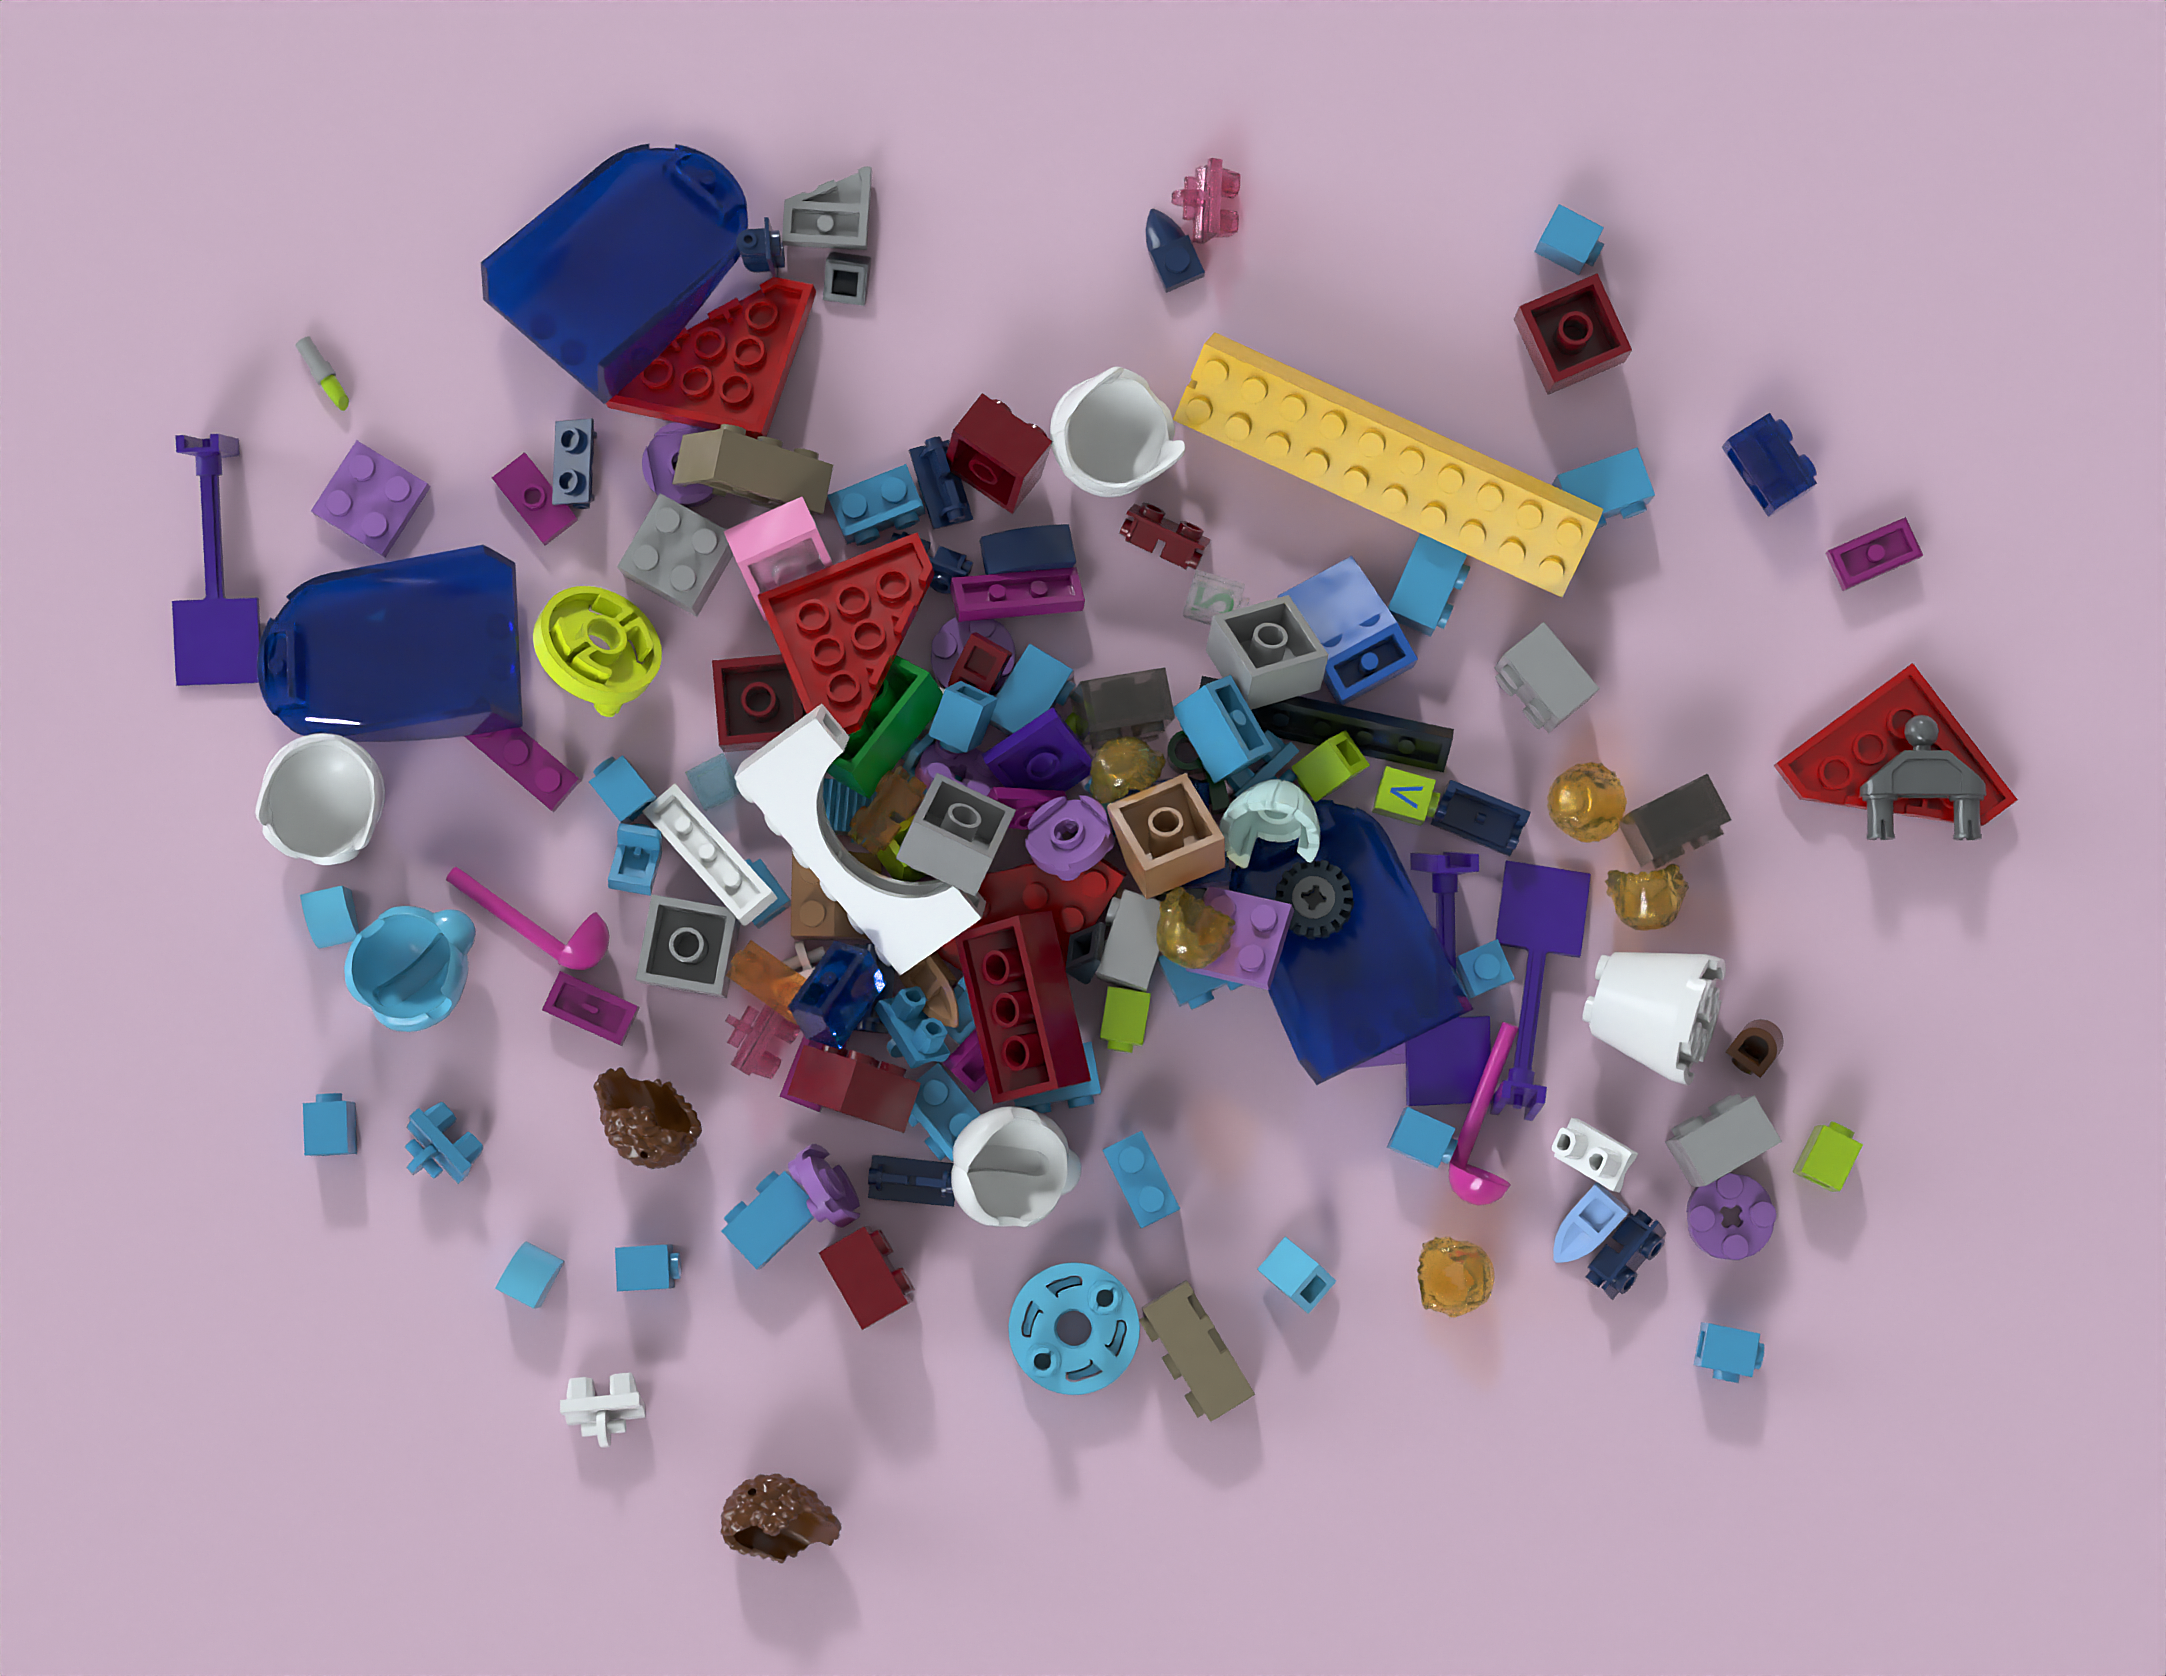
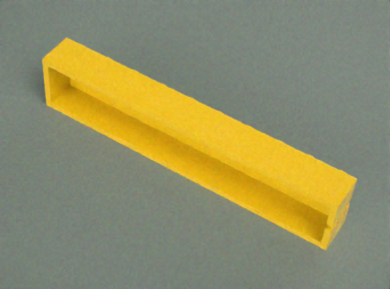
[1173,332,1603,598]

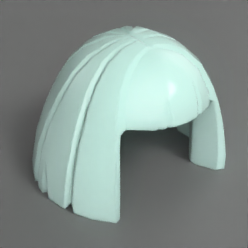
[1219,779,1320,868]

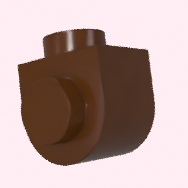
[1726,1019,1784,1078]

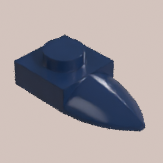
[1145,208,1205,293]

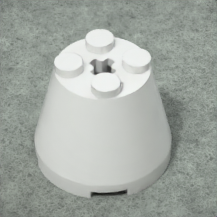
[1582,952,1726,1085]

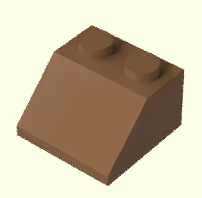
[1107,773,1225,900]
[791,851,882,941]

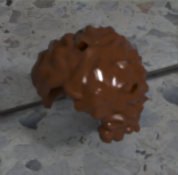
[593,1067,702,1169]
[720,1474,842,1564]

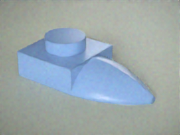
[1553,1182,1630,1263]

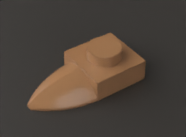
[899,951,959,1028]

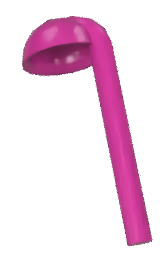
[446,867,610,970]
[1448,1022,1519,1206]

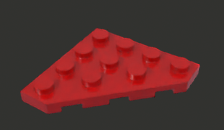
[604,277,817,439]
[757,532,935,734]
[1773,663,2018,827]
[936,858,1127,972]

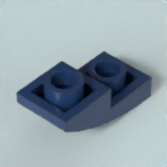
[979,524,1076,575]

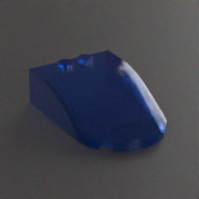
[480,144,748,404]
[257,544,523,742]
[1229,799,1474,1085]

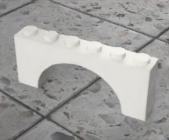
[734,704,986,975]

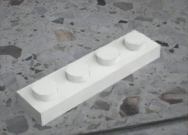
[642,784,778,927]

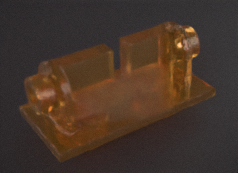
[848,765,927,856]
[726,940,822,1025]

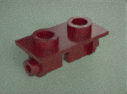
[1119,503,1211,570]

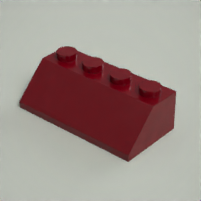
[955,910,1091,1104]

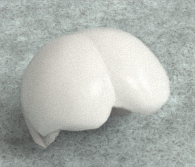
[951,1106,1081,1227]

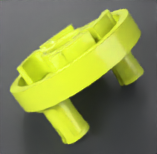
[533,586,662,717]

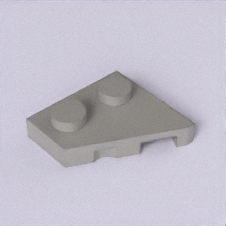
[782,167,872,250]

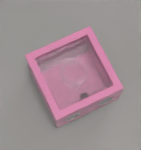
[723,497,834,621]

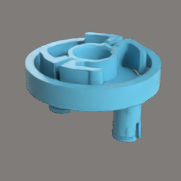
[1008,1262,1140,1395]

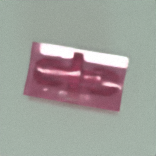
[1171,158,1241,244]
[725,997,803,1079]

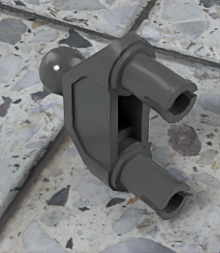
[1860,715,1986,841]

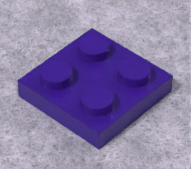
[982,707,1099,792]

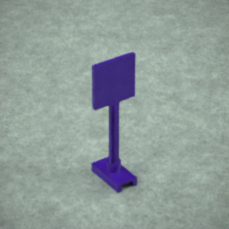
[172,434,263,686]
[1405,852,1492,1106]
[1490,860,1591,1121]

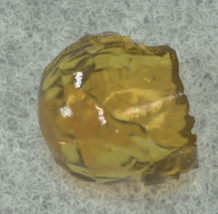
[1089,736,1166,803]
[1547,762,1627,843]
[1604,863,1689,931]
[1156,887,1235,970]
[1417,1236,1495,1318]

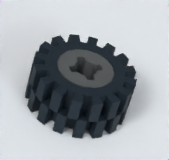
[1275,859,1354,940]

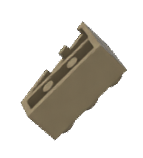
[673,424,833,515]
[1139,1280,1255,1422]

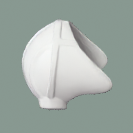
[1050,367,1185,497]
[255,733,385,865]

